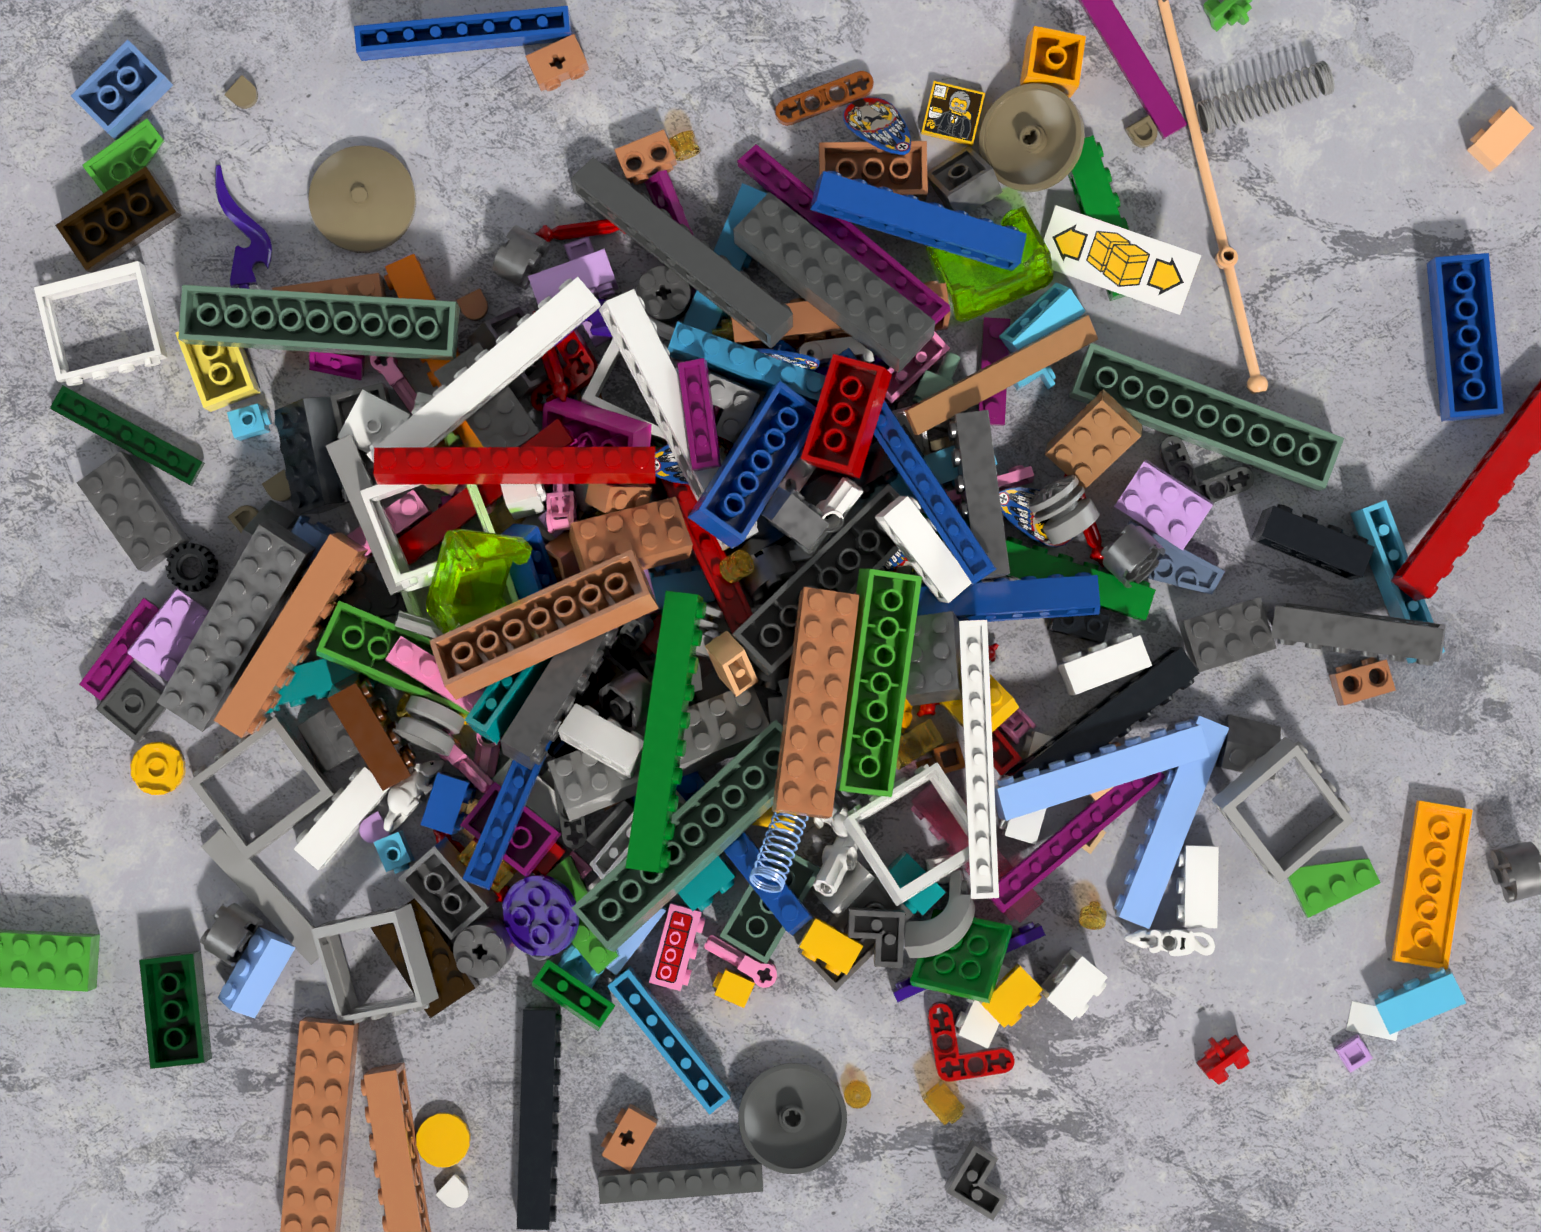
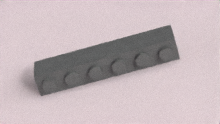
[598,1159,763,1204]

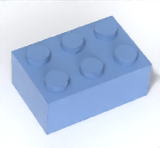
[71,40,173,140]

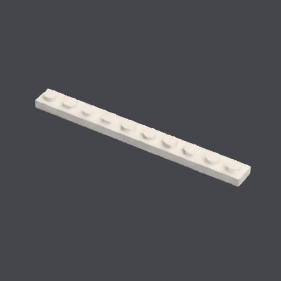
[959,620,999,899]

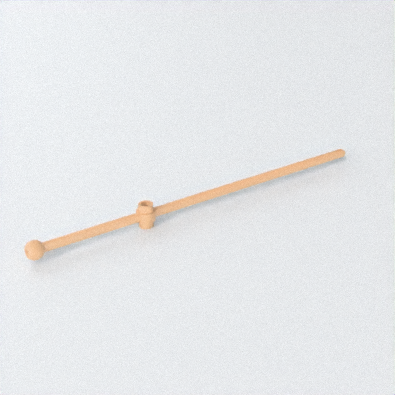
[1158,0,1268,394]

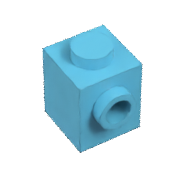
[227,403,272,441]
[374,830,415,874]

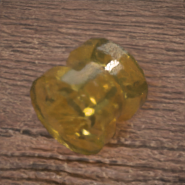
[669,130,701,161]
[719,550,754,583]

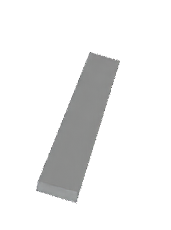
[326,435,417,595]
[201,828,319,965]

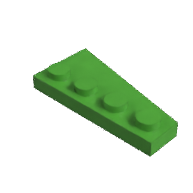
[546,855,620,974]

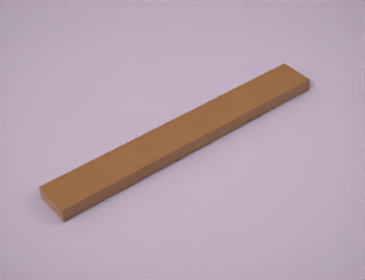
[904,315,1098,435]

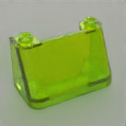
[926,206,1053,322]
[426,529,532,634]

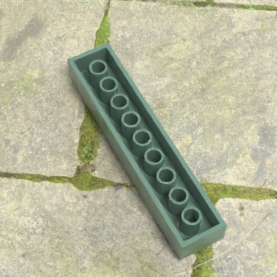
[178,285,460,361]
[1068,343,1344,491]
[572,720,783,952]

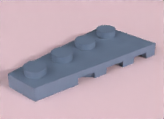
[1104,520,1225,595]

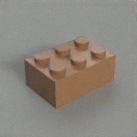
[1045,389,1142,489]

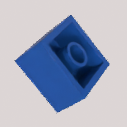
[421,772,477,835]

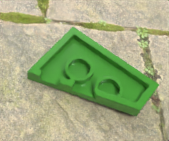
[82,118,165,194]
[1287,858,1381,918]

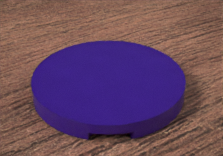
[502,875,579,956]

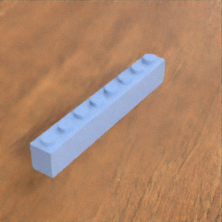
[1114,716,1229,929]
[994,720,1210,821]

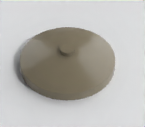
[979,83,1085,192]
[308,146,416,253]

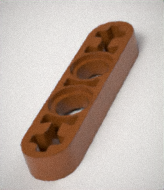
[775,71,874,126]

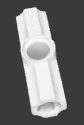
[796,477,863,555]
[813,823,866,897]

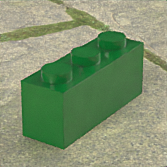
[532,960,615,1031]

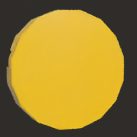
[130,742,186,795]
[416,1112,471,1167]

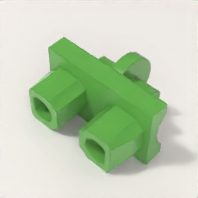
[1204,0,1252,32]

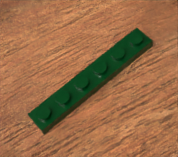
[49,385,205,486]

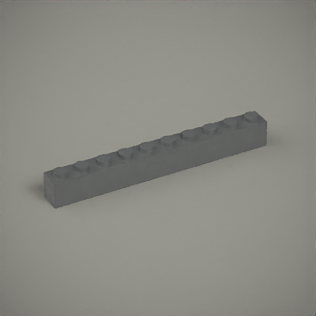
[571,157,793,348]

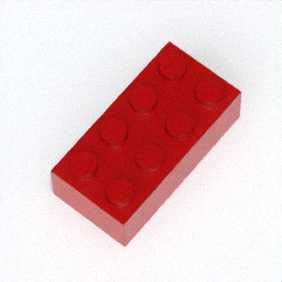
[801,354,892,479]

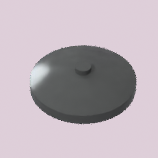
[738,1063,847,1174]

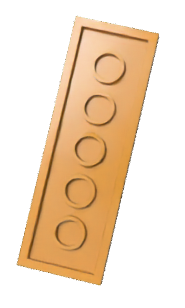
[1392,800,1473,970]

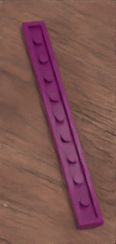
[737,144,950,325]

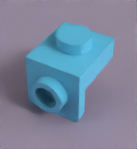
[1013,366,1056,390]
[558,944,605,988]

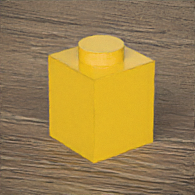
[712,968,755,1008]

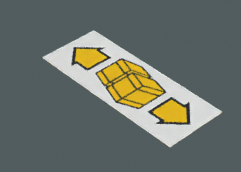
[1035,205,1201,315]

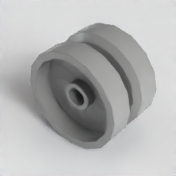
[395,695,465,756]

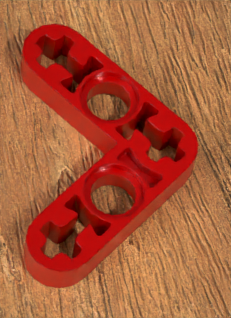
[531,328,599,412]
[928,1002,1015,1082]

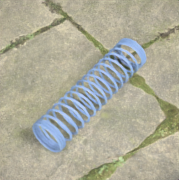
[749,812,809,893]

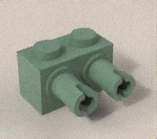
[912,351,961,403]

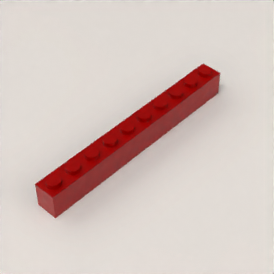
[1391,379,1541,601]
[373,447,656,485]

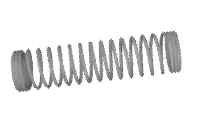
[1196,60,1335,134]

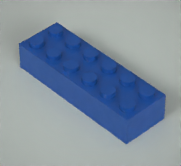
[1426,253,1504,422]
[688,381,816,549]

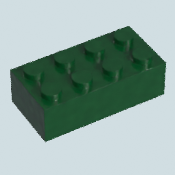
[139,951,212,1069]

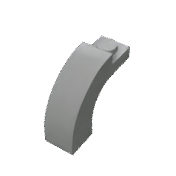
[904,870,975,958]

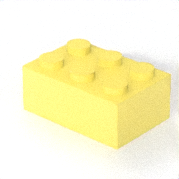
[175,331,261,412]

